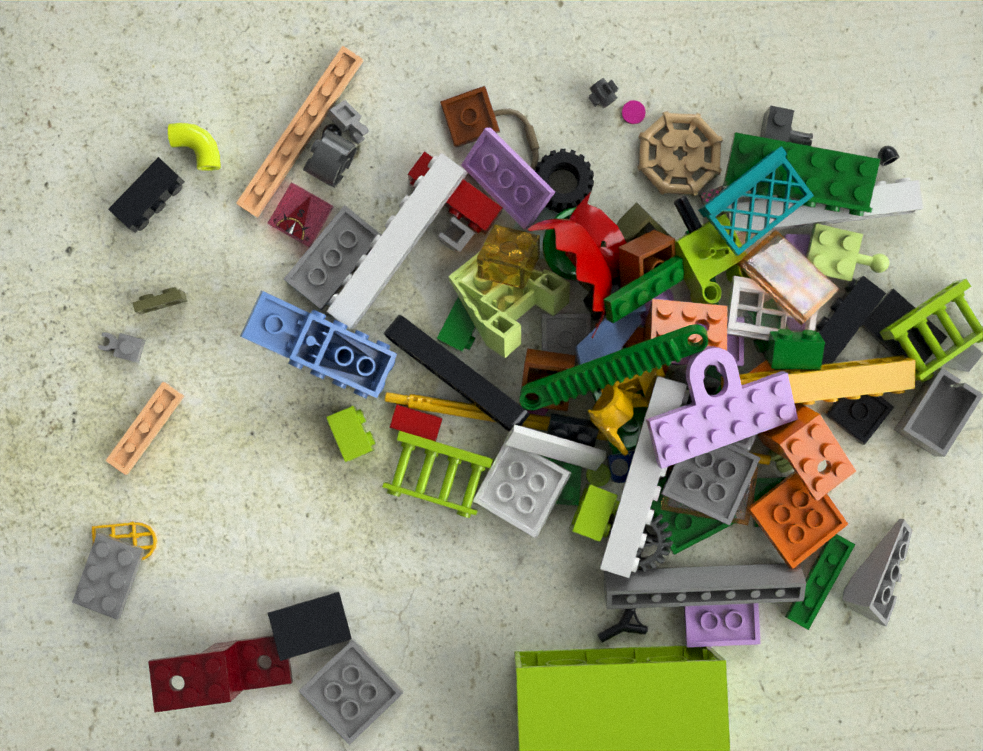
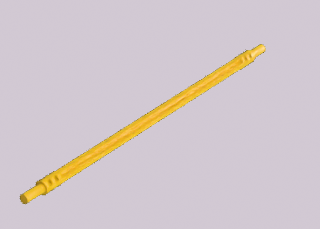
[385,392,771,465]

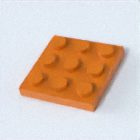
[747,471,848,569]

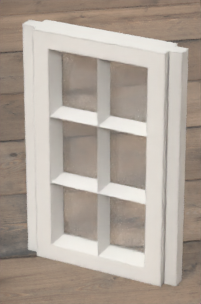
[727,276,819,341]

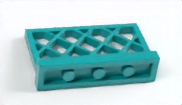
[698,146,814,256]

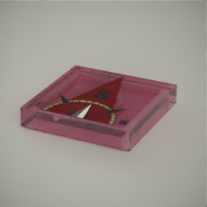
[268,182,334,248]

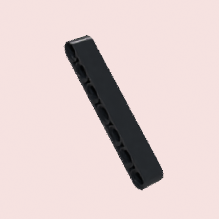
[383,315,530,432]

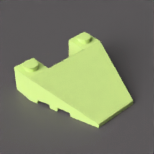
[449,250,570,358]

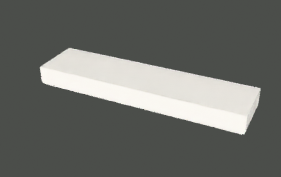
[505,425,606,471]

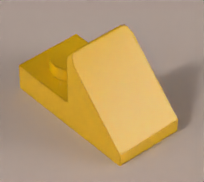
[614,367,666,402]

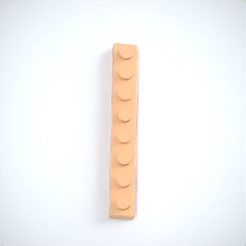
[236,46,363,218]

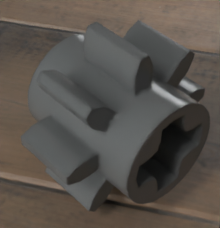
[589,78,618,108]

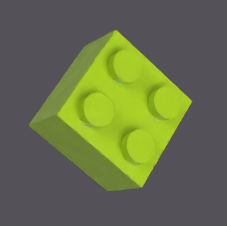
[569,483,620,542]

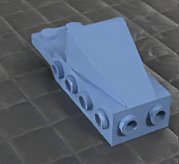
[240,291,397,399]

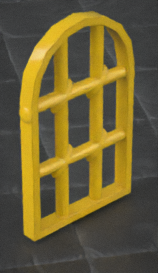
[92,521,157,560]

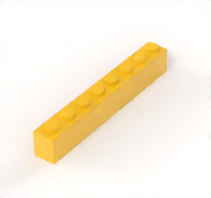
[721,355,915,405]

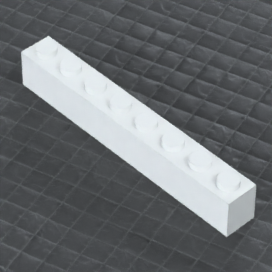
[327,153,468,329]
[724,178,923,236]
[600,375,690,578]

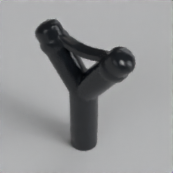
[597,608,648,643]

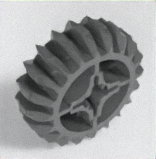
[606,508,673,572]

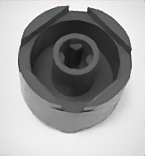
[303,130,357,188]

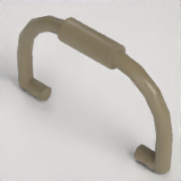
[494,108,540,170]

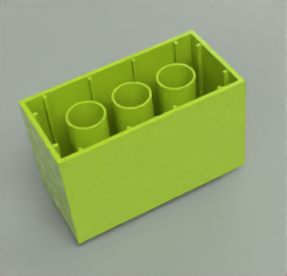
[514,645,730,751]

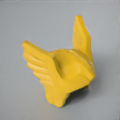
[588,384,649,456]

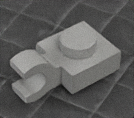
[327,100,369,144]

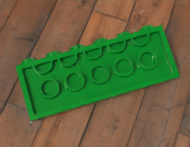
[723,132,880,217]

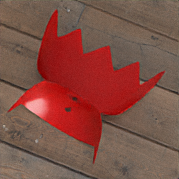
[527,192,626,338]

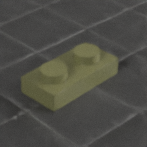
[133,287,187,315]

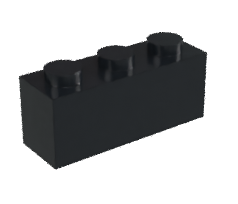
[108,157,185,233]

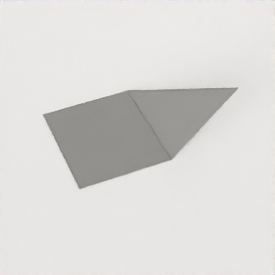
[943,335,983,372]

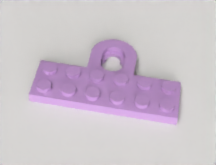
[646,346,798,469]

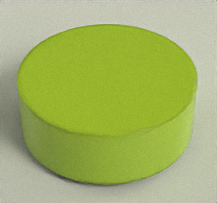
[586,463,610,487]

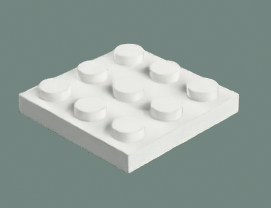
[473,442,571,538]

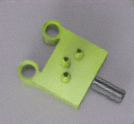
[674,196,758,304]

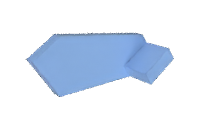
[575,304,646,365]

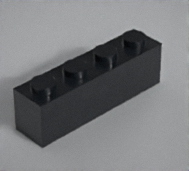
[815,276,886,365]

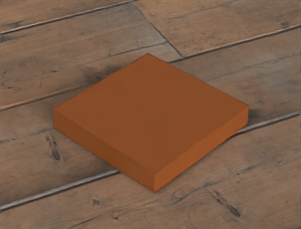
[440,86,500,148]

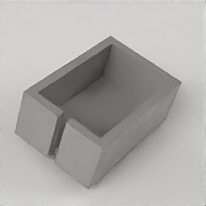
[894,368,983,457]

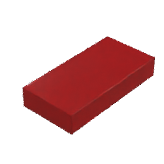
[389,405,443,442]

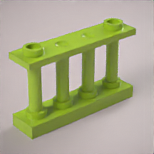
[879,278,983,382]
[382,431,493,518]

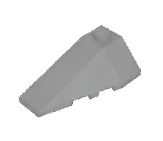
[842,519,912,627]

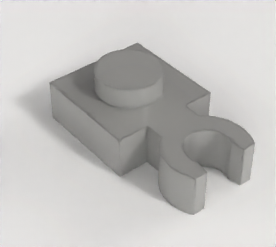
[98,332,146,363]

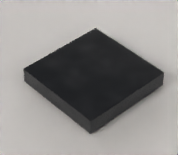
[825,394,894,445]

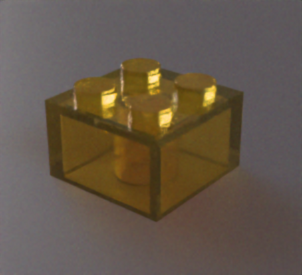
[477,224,540,289]

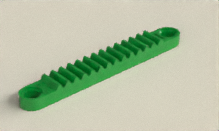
[519,324,708,410]

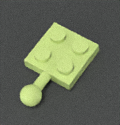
[802,223,889,282]

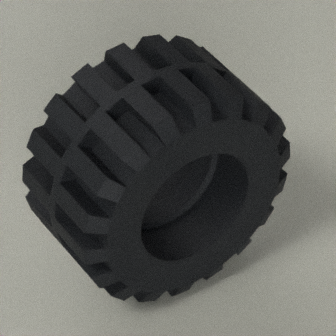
[535,149,594,213]

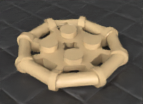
[637,111,723,196]

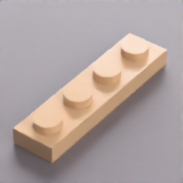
[106,382,184,475]

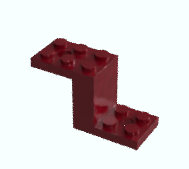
[148,635,293,713]

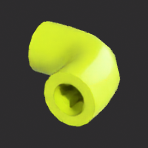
[168,123,221,171]

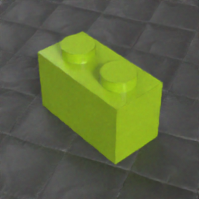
[326,406,376,462]

